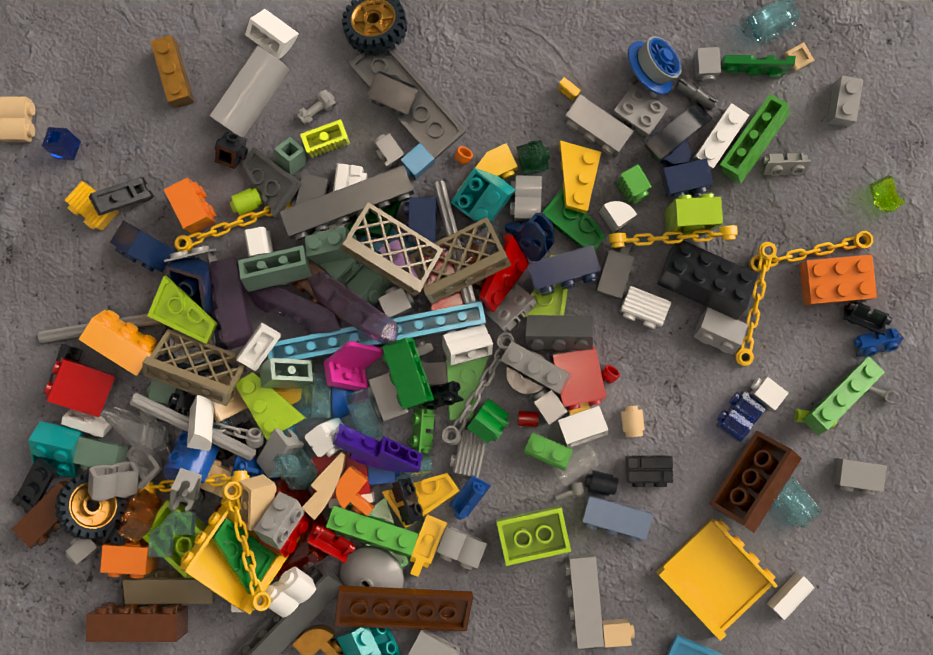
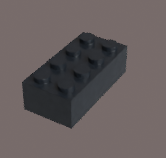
[657,239,758,320]

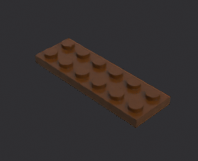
[335,585,473,631]

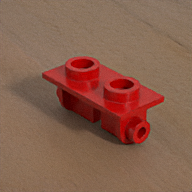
[307,524,356,563]

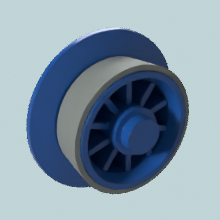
[628,36,681,95]

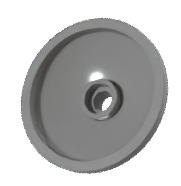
[340,546,404,588]

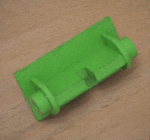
[410,408,435,453]

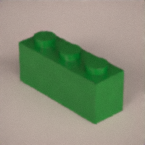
[382,337,434,410]

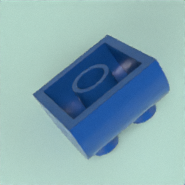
[163,430,220,483]

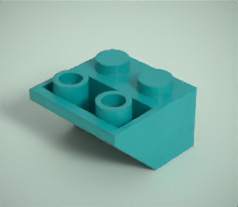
[451,168,515,229]
[28,421,83,478]
[337,627,401,655]

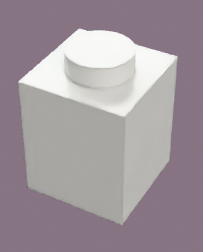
[749,377,788,410]

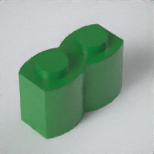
[467,398,509,444]

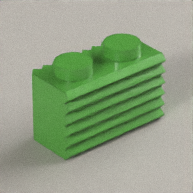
[615,164,652,205]
[524,432,573,471]

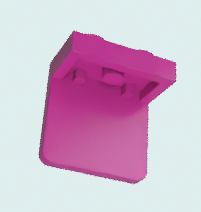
[324,341,383,392]

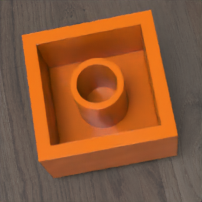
[164,178,217,234]
[100,540,159,578]

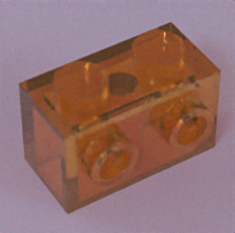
[117,489,162,544]

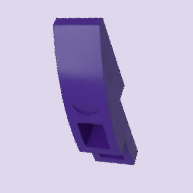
[333,423,422,472]

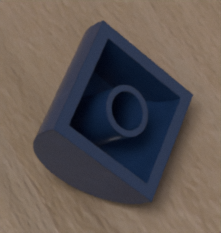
[165,258,213,313]

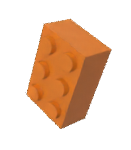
[799,255,877,306]

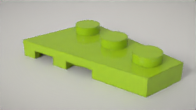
[520,255,568,317]
[147,276,217,344]
[236,372,306,440]

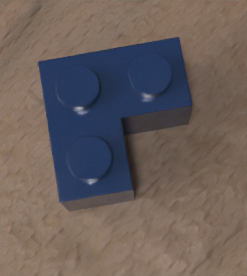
[660,158,713,199]
[404,197,437,243]
[110,220,175,272]

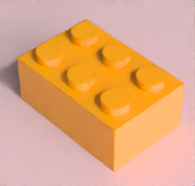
[78,310,158,376]

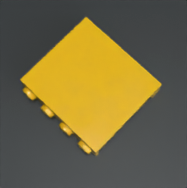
[179,491,300,614]
[655,518,778,641]

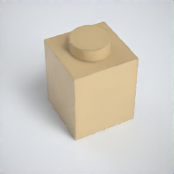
[602,619,635,648]

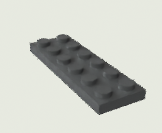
[349,48,466,159]

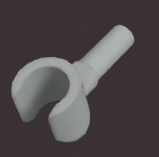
[867,386,900,404]
[555,481,584,500]

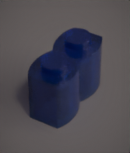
[716,391,766,442]

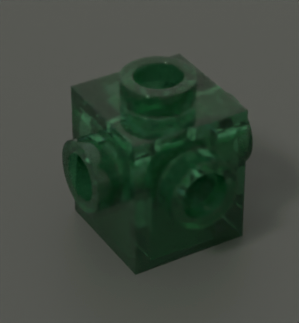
[516,140,551,176]

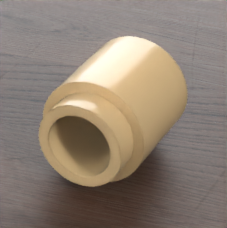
[621,405,645,437]

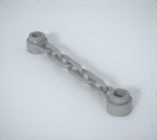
[442,333,516,445]
[140,409,264,448]

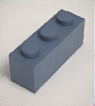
[580,494,654,542]

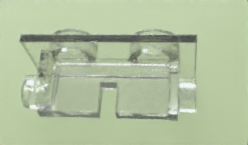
[553,445,601,487]

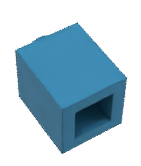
[401,143,435,179]

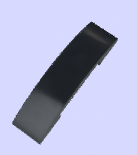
[644,103,713,162]

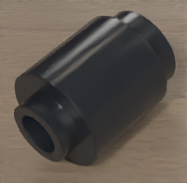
[585,470,618,496]

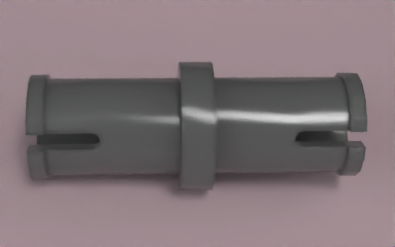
[674,77,718,111]

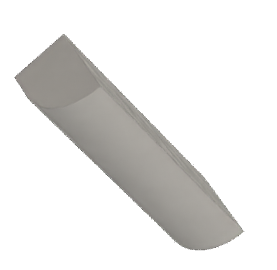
[210,45,290,137]

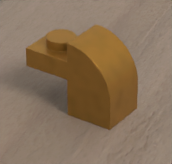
[292,624,344,655]

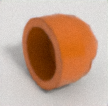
[454,146,473,165]

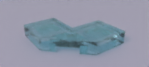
[148,512,196,557]

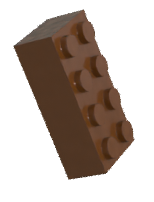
[709,430,802,533]
[86,602,188,642]

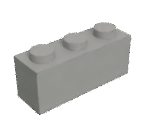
[564,95,633,156]
[501,341,572,394]

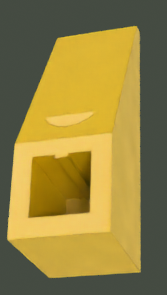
[457,143,518,192]

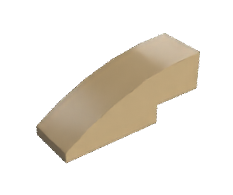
[302,451,347,520]

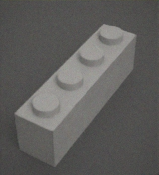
[564,554,604,649]

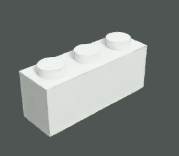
[690,103,749,171]

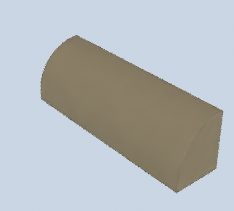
[123,570,216,604]

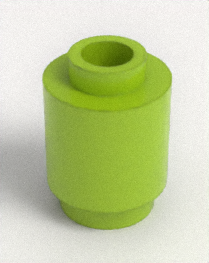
[229,188,263,216]

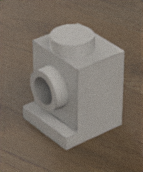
[374,133,405,171]
[65,537,104,565]

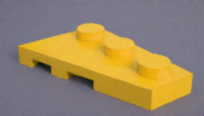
[559,140,601,214]
[382,473,460,529]

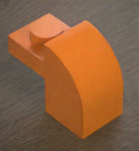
[336,465,375,516]

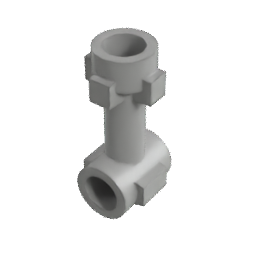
[297,90,337,125]

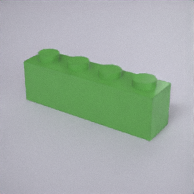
[720,94,790,184]
[802,357,885,435]
[325,506,418,557]

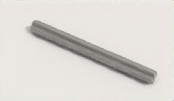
[433,181,476,304]
[38,313,162,343]
[130,393,256,460]

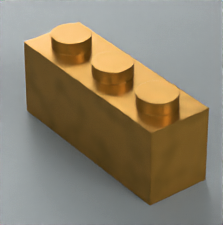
[150,35,195,109]

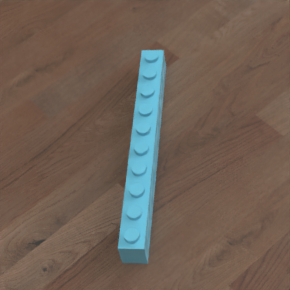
[268,301,486,360]

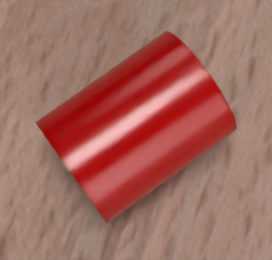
[518,411,538,427]

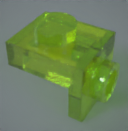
[869,175,905,212]

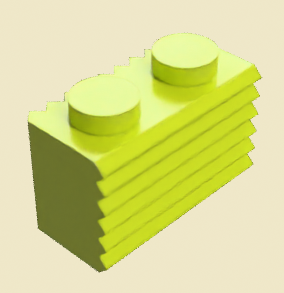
[300,119,350,158]

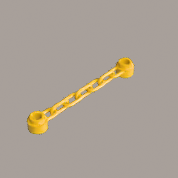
[174,201,292,252]
[609,225,738,248]
[749,231,873,273]
[735,242,777,366]
[138,471,250,496]
[221,481,271,611]

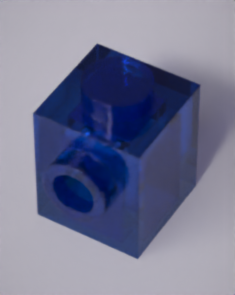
[42,127,81,160]

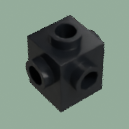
[214,132,248,169]

